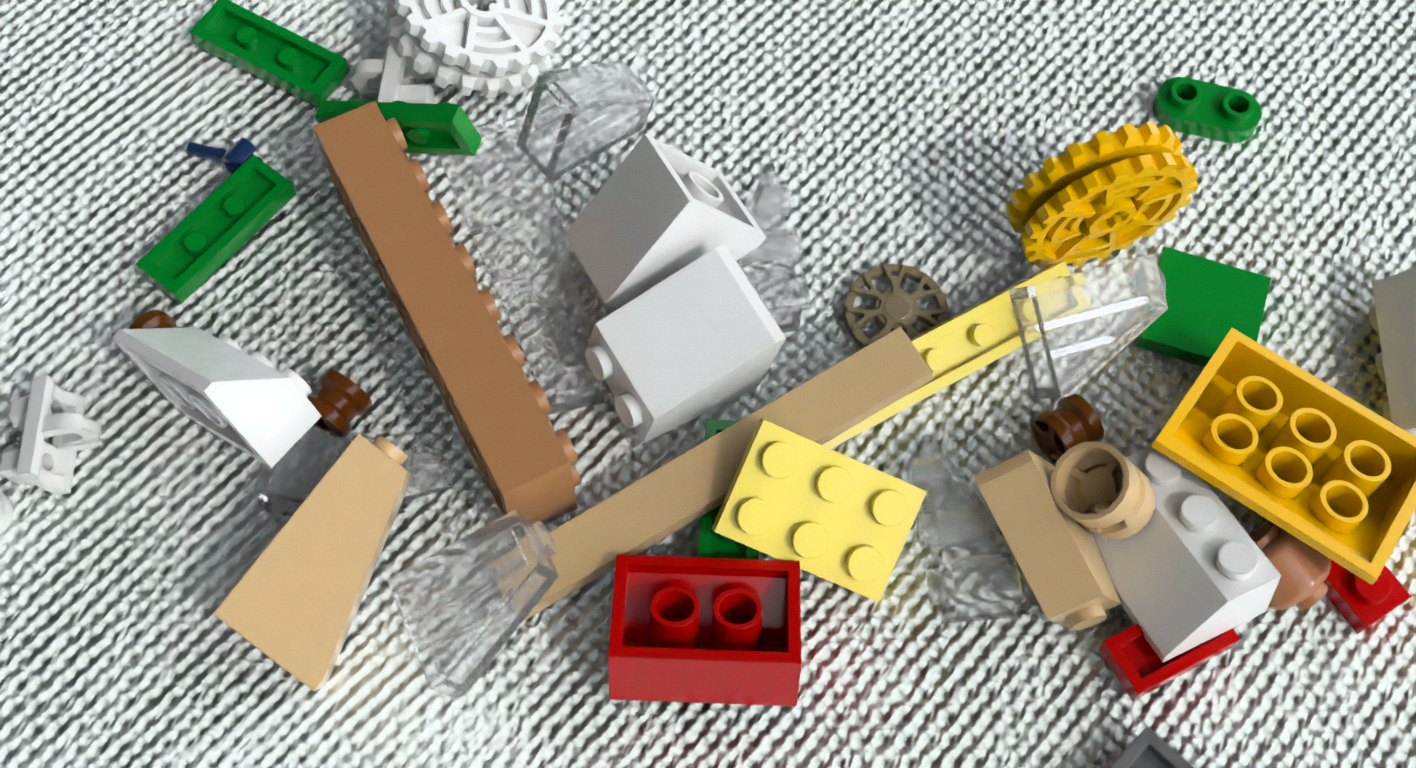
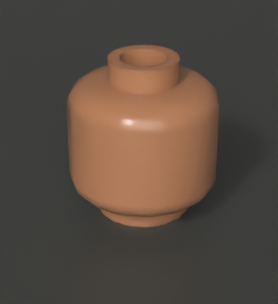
[1249,521,1332,611]

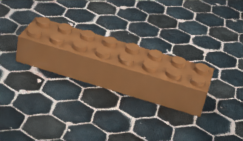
[312,101,582,539]

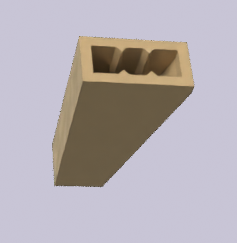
[213,434,413,691]

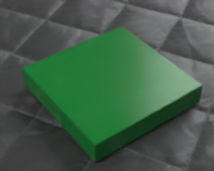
[1135,246,1271,367]

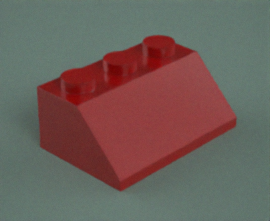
[608,554,802,706]

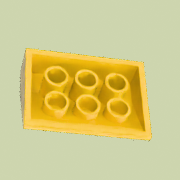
[1151,328,1416,585]

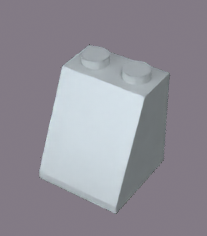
[565,134,766,312]
[586,244,786,443]

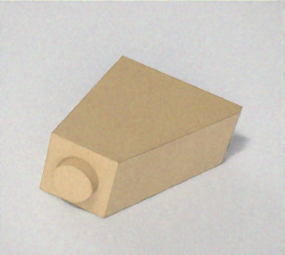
[974,450,1121,630]

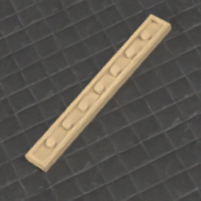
[491,326,933,622]

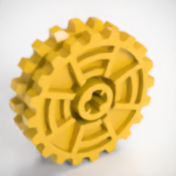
[1006,122,1199,268]

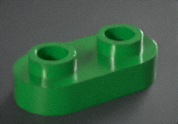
[1153,77,1262,144]

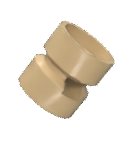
[1051,441,1155,539]

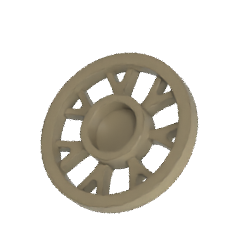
[844,264,948,349]

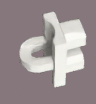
[352,36,435,104]
[0,375,102,496]

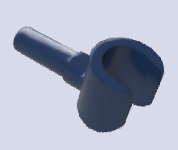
[187,138,263,174]

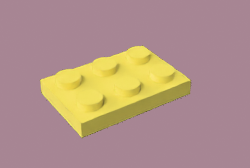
[711,418,927,602]

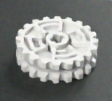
[387,0,563,98]

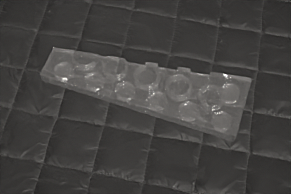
[436,116,604,415]

